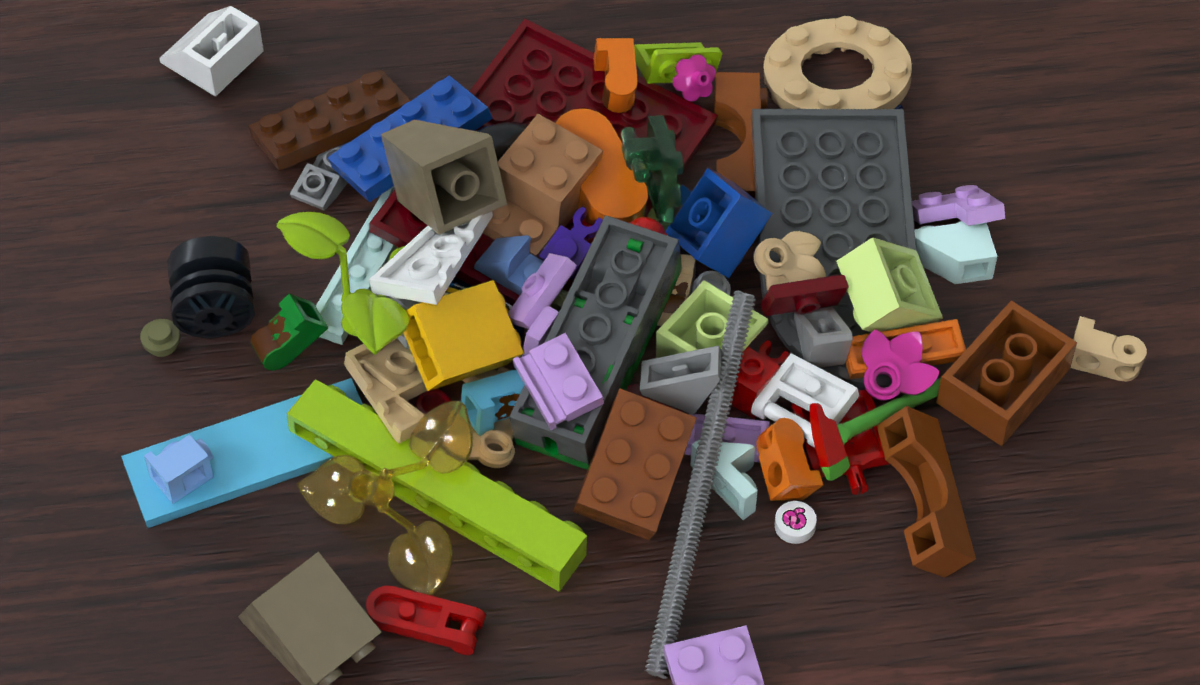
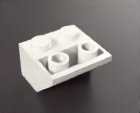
[160,6,264,97]

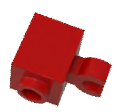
[730,340,789,419]

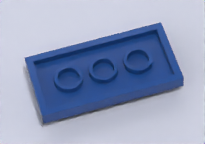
[327,75,493,202]

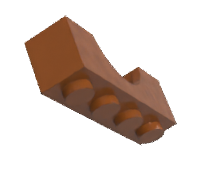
[714,72,767,200]
[877,406,976,578]

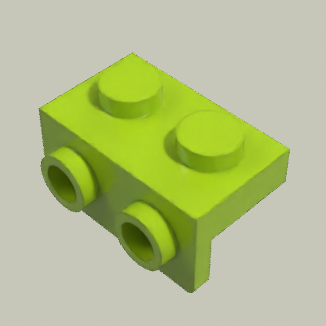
[634,42,722,84]

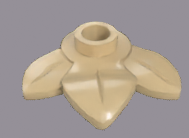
[754,231,826,290]
[443,412,515,468]

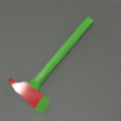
[810,377,941,481]

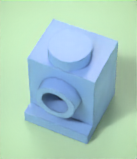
[144,434,213,504]

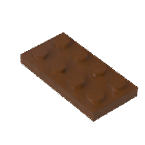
[248,69,411,171]

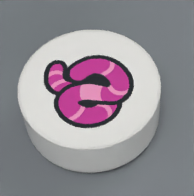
[775,501,817,544]

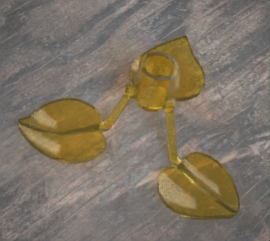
[297,401,473,595]

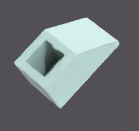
[914,221,997,284]

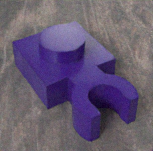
[539,207,603,281]

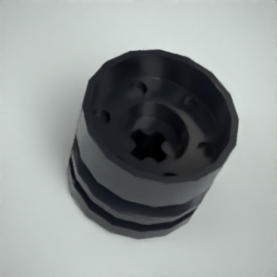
[167,236,255,339]

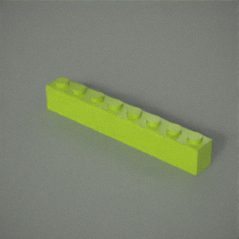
[287,379,587,592]

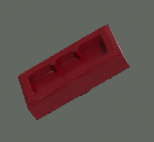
[760,274,849,317]

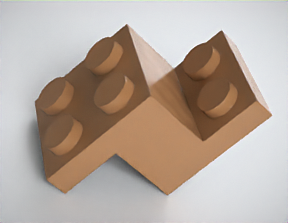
[483,114,603,259]

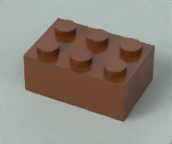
[936,300,1077,446]
[572,388,697,540]

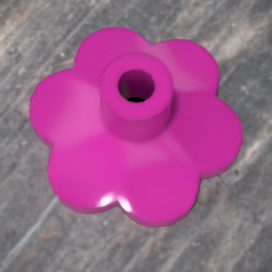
[673,55,716,101]

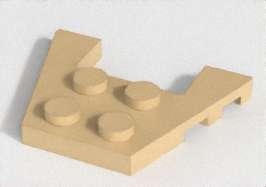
[344,338,510,444]

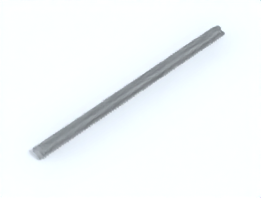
[644,290,756,679]

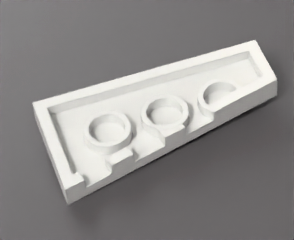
[369,211,493,305]

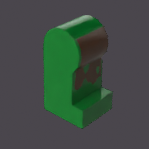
[250,293,328,371]

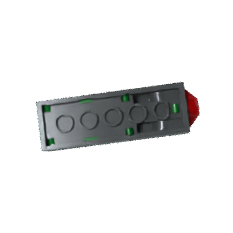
[509,215,682,470]

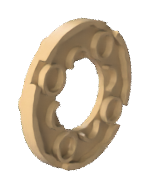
[764,16,912,109]

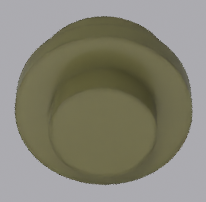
[140,319,181,357]

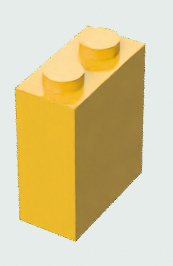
[404,280,524,391]

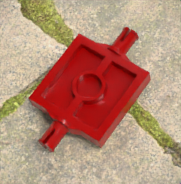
[791,372,890,495]

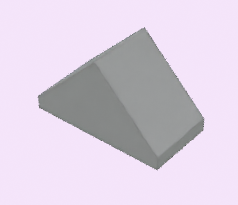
[794,307,853,368]
[640,345,721,415]

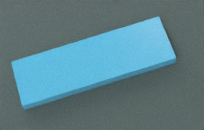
[121,378,363,528]

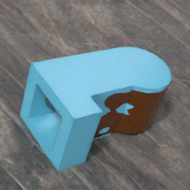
[460,370,525,436]

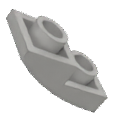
[290,144,348,211]

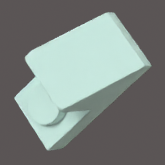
[690,440,758,520]

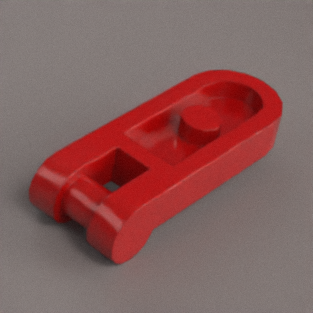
[366,586,486,655]

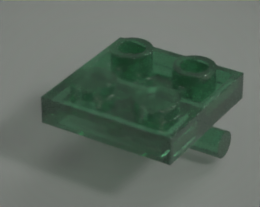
[621,115,683,223]

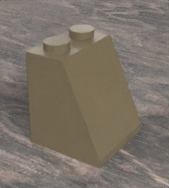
[381,120,507,235]
[238,551,381,685]

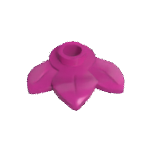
[862,329,939,401]

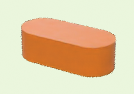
[556,109,648,225]

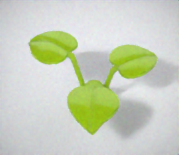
[276,212,409,355]

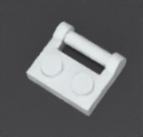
[751,353,859,448]

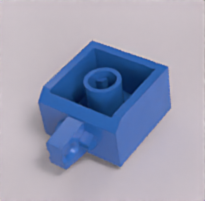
[665,168,773,278]

